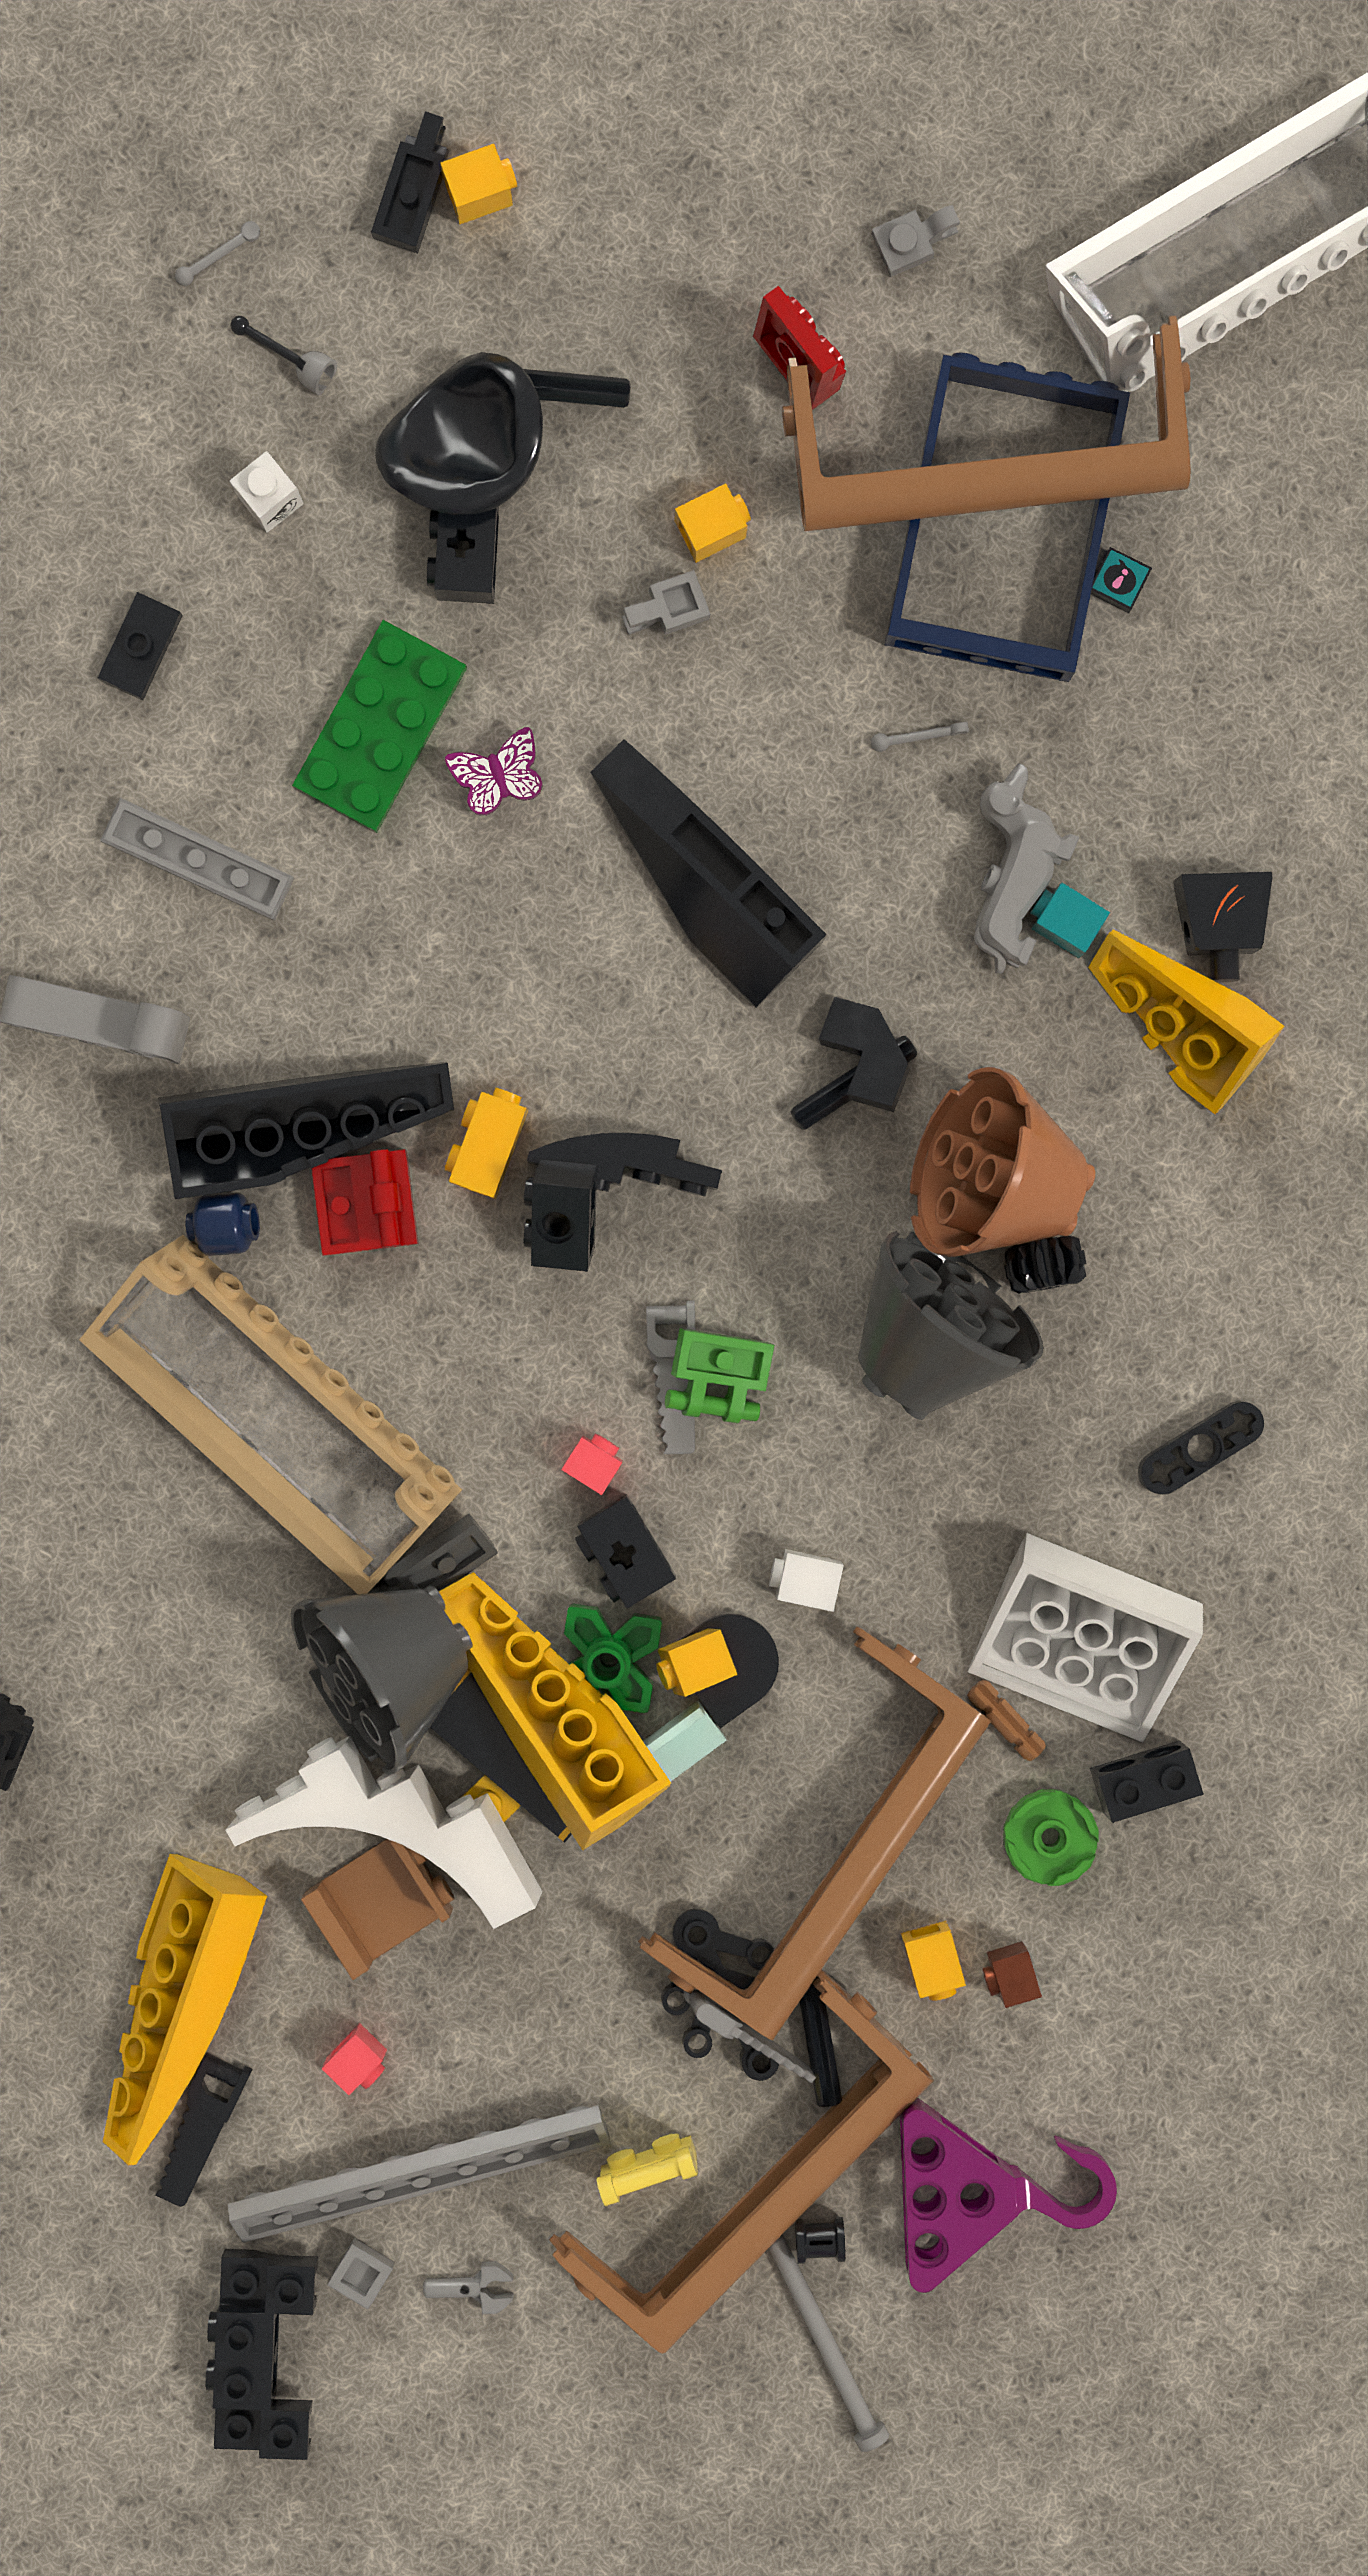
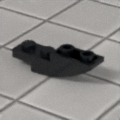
[527,1133,722,1197]

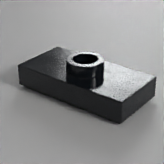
[97,592,183,701]

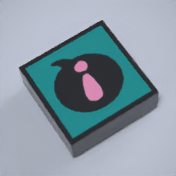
[1091,547,1152,613]

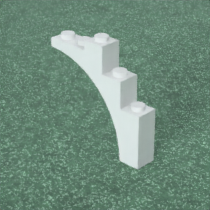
[226,1736,542,1929]

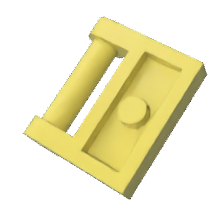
[597,2134,698,2206]

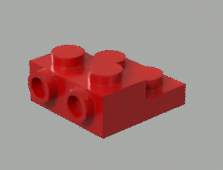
[753,286,846,410]

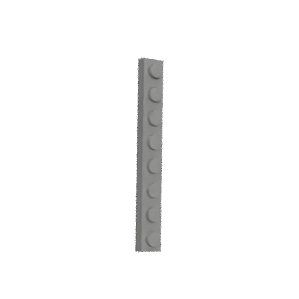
[228,2105,611,2243]

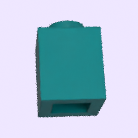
[1030,882,1110,958]

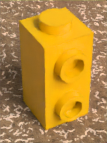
[444,1088,528,1199]

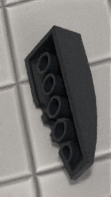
[158,1062,454,1199]

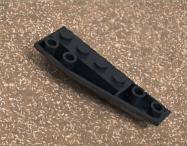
[590,739,827,1008]

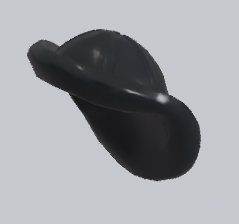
[375,352,543,515]

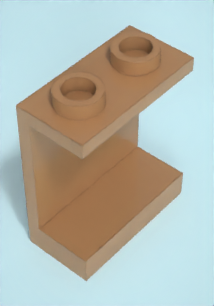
[301,1839,455,1980]

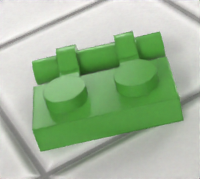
[665,1328,775,1423]

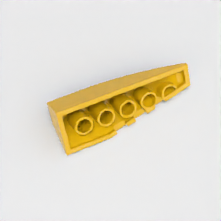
[439,1572,671,1850]
[103,1854,267,2165]

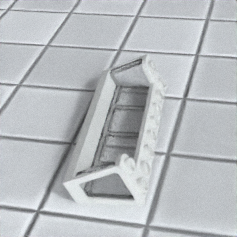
[1046,73,1368,392]

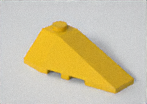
[1088,929,1285,1114]

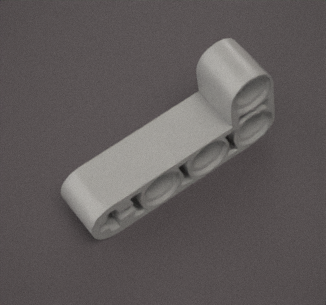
[0,975,190,1064]

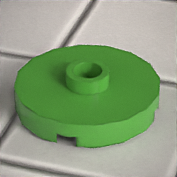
[1003,1789,1099,1886]

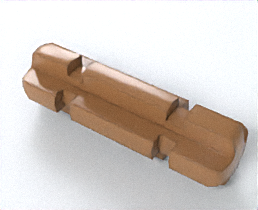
[967,1680,1046,1761]

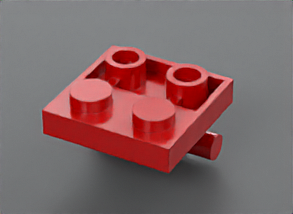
[312,1149,419,1256]

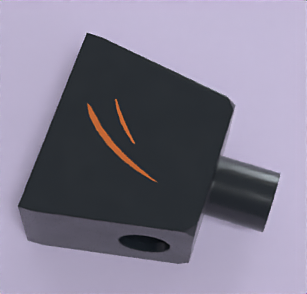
[1174,872,1272,982]

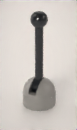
[230,316,337,395]

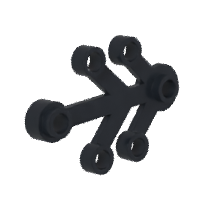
[661,1909,779,2081]

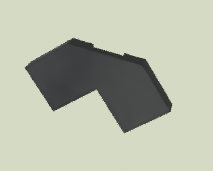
[819,997,910,1112]

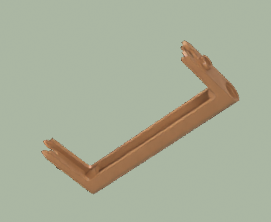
[782,316,1191,531]
[638,1627,991,2040]
[549,1969,934,2354]

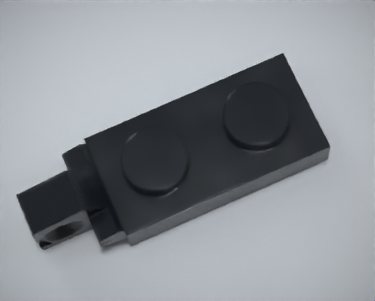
[371,111,449,254]

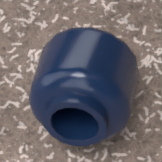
[185,1192,260,1256]

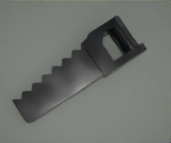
[155,2053,253,2207]

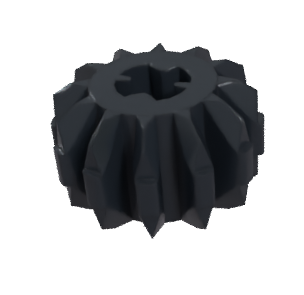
[1004,1235,1087,1294]

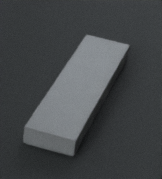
[100,798,294,921]

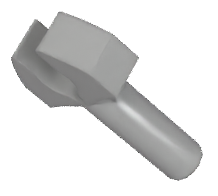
[423,2261,514,2314]

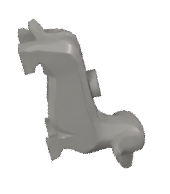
[974,763,1079,974]

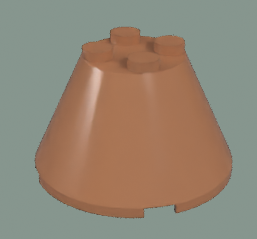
[910,1067,1095,1257]

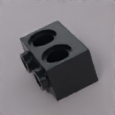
[1090,1740,1204,1823]

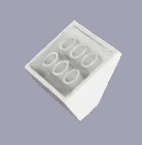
[968,1533,1203,1743]

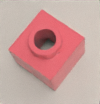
[561,1433,623,1495]
[322,2023,387,2095]

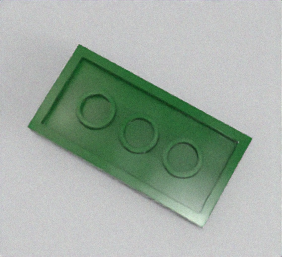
[292,620,467,833]

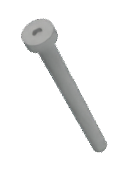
[769,2235,889,2452]

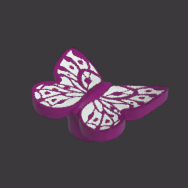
[445,727,543,816]

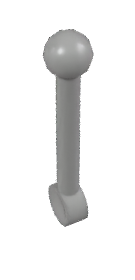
[175,221,260,286]
[871,722,969,752]

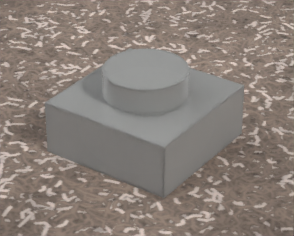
[327,2238,395,2310]

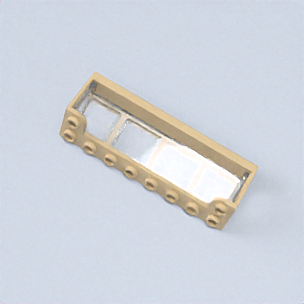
[79,1235,462,1594]

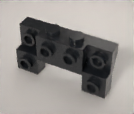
[205,2249,318,2460]

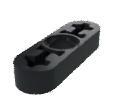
[1138,1401,1264,1495]

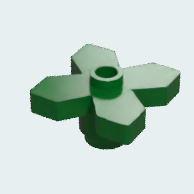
[564,1603,663,1713]

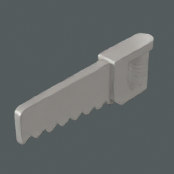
[646,1300,695,1454]
[683,1988,816,2083]

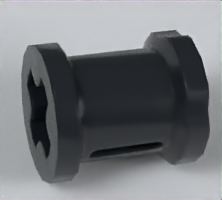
[795,2217,846,2264]

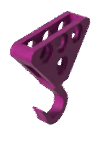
[900,2098,1117,2293]

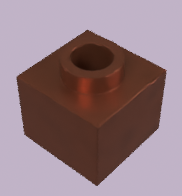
[982,1941,1042,2008]

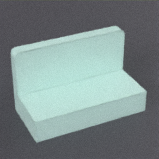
[643,1700,727,1782]

